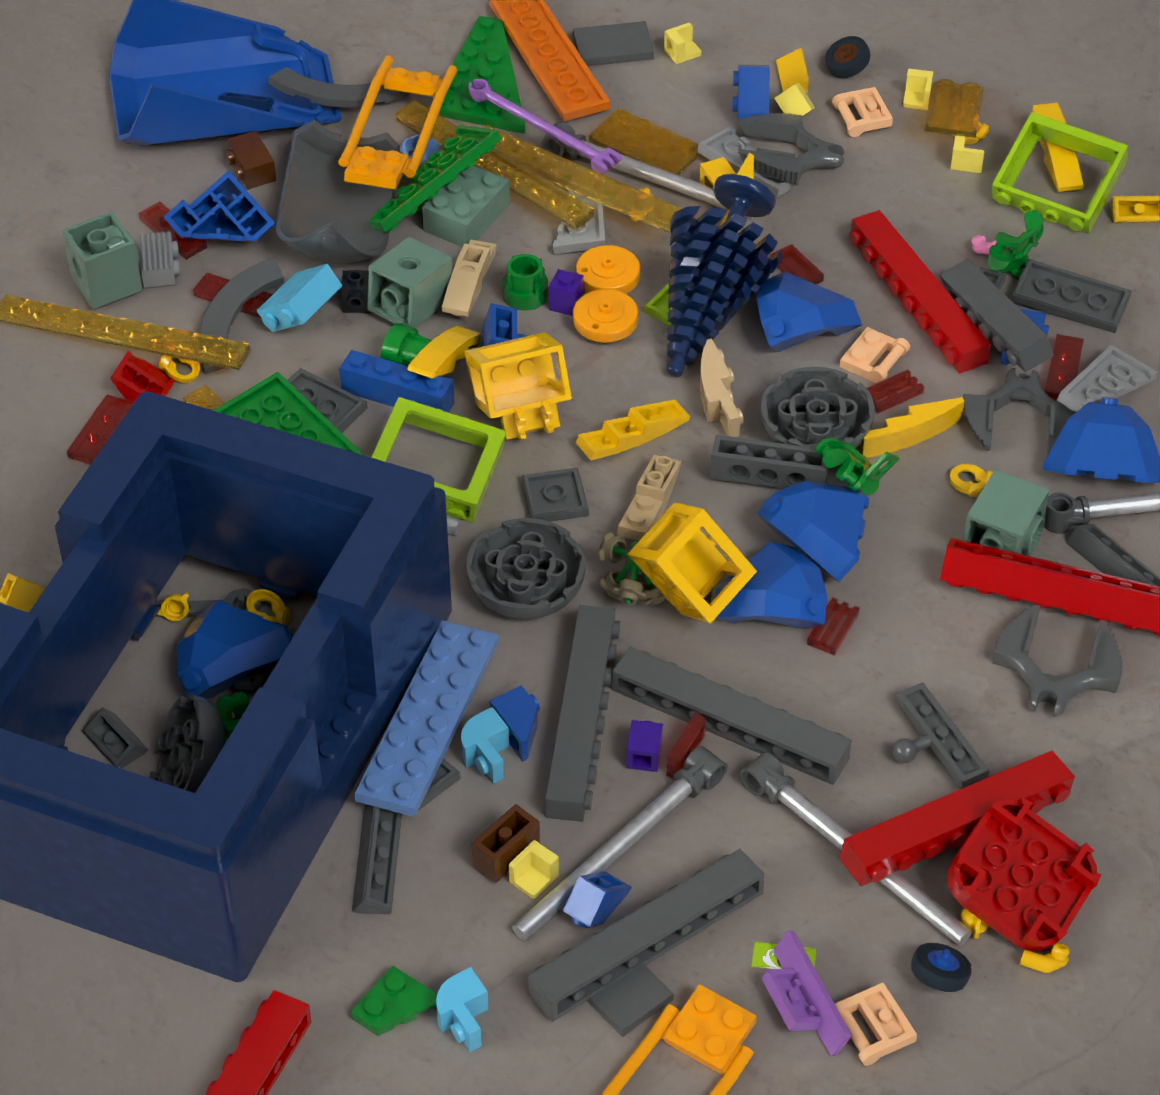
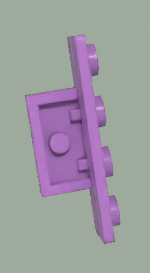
[761,931,851,1056]

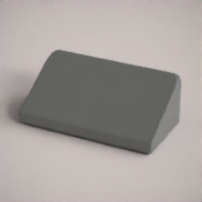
[83,707,149,769]

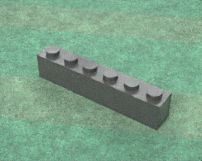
[940,259,1054,373]

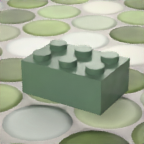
[422,166,510,247]

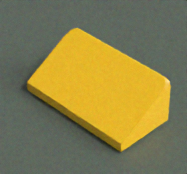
[776,48,809,93]
[1110,196,1160,223]

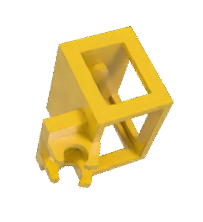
[465,332,572,440]
[628,502,757,624]

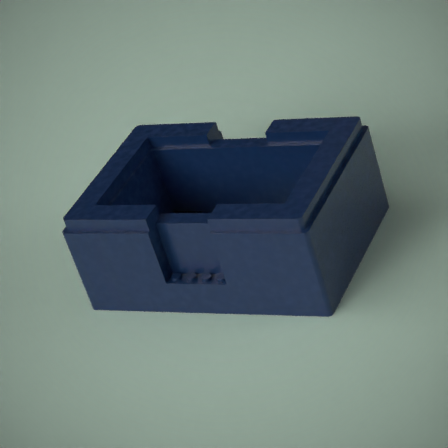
[0,392,452,982]

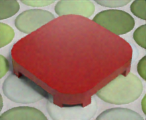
[947,797,1101,953]

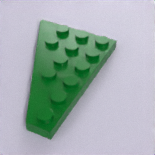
[430,16,525,134]

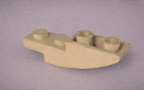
[442,240,497,316]
[700,339,743,437]
[617,455,681,541]

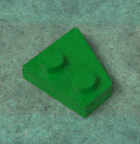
[351,966,437,1036]

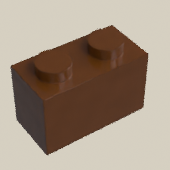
[225,130,276,190]
[471,804,540,883]

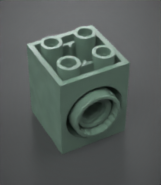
[62,211,143,310]
[367,237,452,328]
[963,469,1050,556]

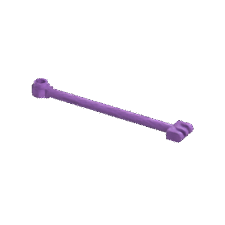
[469,79,622,174]

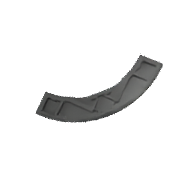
[268,67,410,108]
[199,257,284,374]

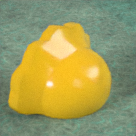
[157,592,189,622]
[960,908,989,939]

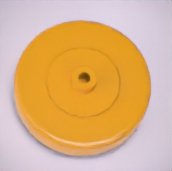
[576,245,640,294]
[573,289,639,343]

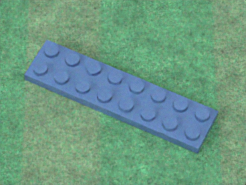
[355,620,499,817]

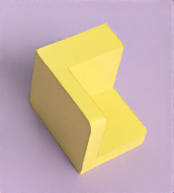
[664,23,701,64]
[903,68,933,110]
[774,83,815,116]
[950,133,984,173]
[509,840,559,899]

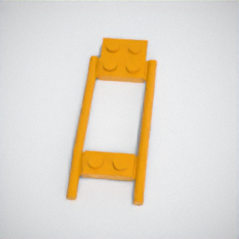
[338,55,457,190]
[601,984,757,1095]

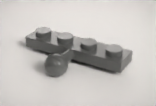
[892,682,989,789]

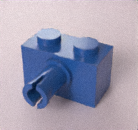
[732,64,770,118]
[482,303,528,347]

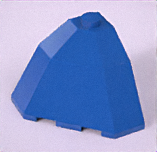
[164,170,276,242]
[757,271,863,352]
[1043,397,1160,483]
[756,481,869,582]
[711,542,827,629]
[177,600,292,699]

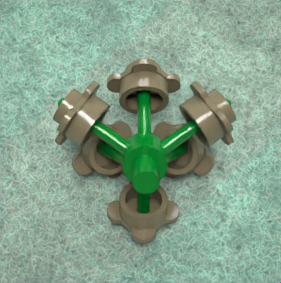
[598,532,666,605]

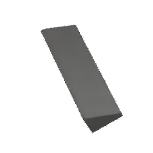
[1067,524,1160,587]
[352,804,402,914]

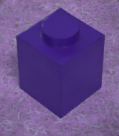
[549,269,584,316]
[626,720,663,772]

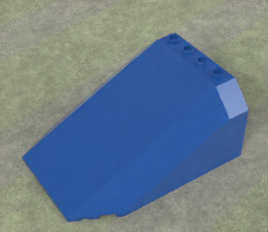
[109,0,342,146]

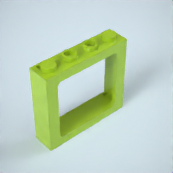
[992,112,1129,234]
[371,397,507,523]

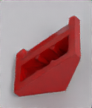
[110,351,175,404]

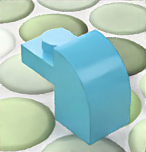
[461,707,509,784]
[436,967,489,1052]

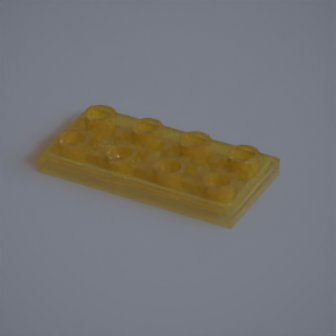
[924,79,984,138]
[589,108,701,175]

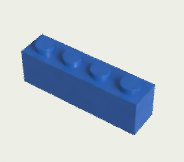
[339,350,455,413]

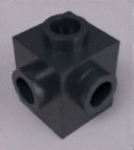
[337,270,370,313]

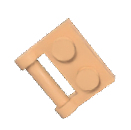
[832,87,893,137]
[840,327,910,384]
[835,983,917,1066]

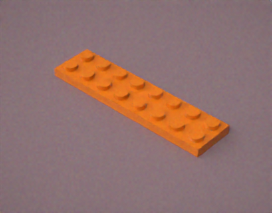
[489,0,610,122]

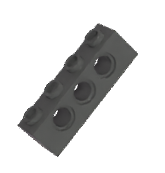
[710,435,828,489]

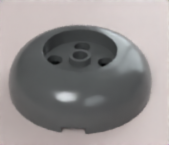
[761,367,875,448]
[466,518,586,619]
[150,694,226,793]

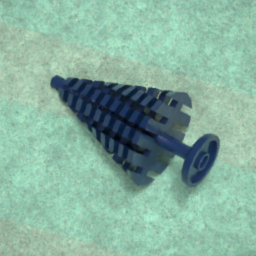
[666,174,783,377]

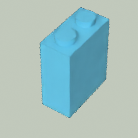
[256,264,343,332]

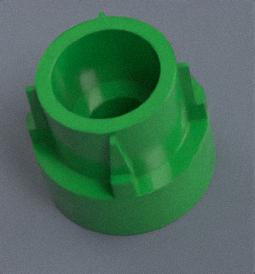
[502,254,548,311]
[380,323,432,366]

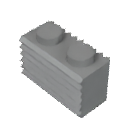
[139,231,180,288]

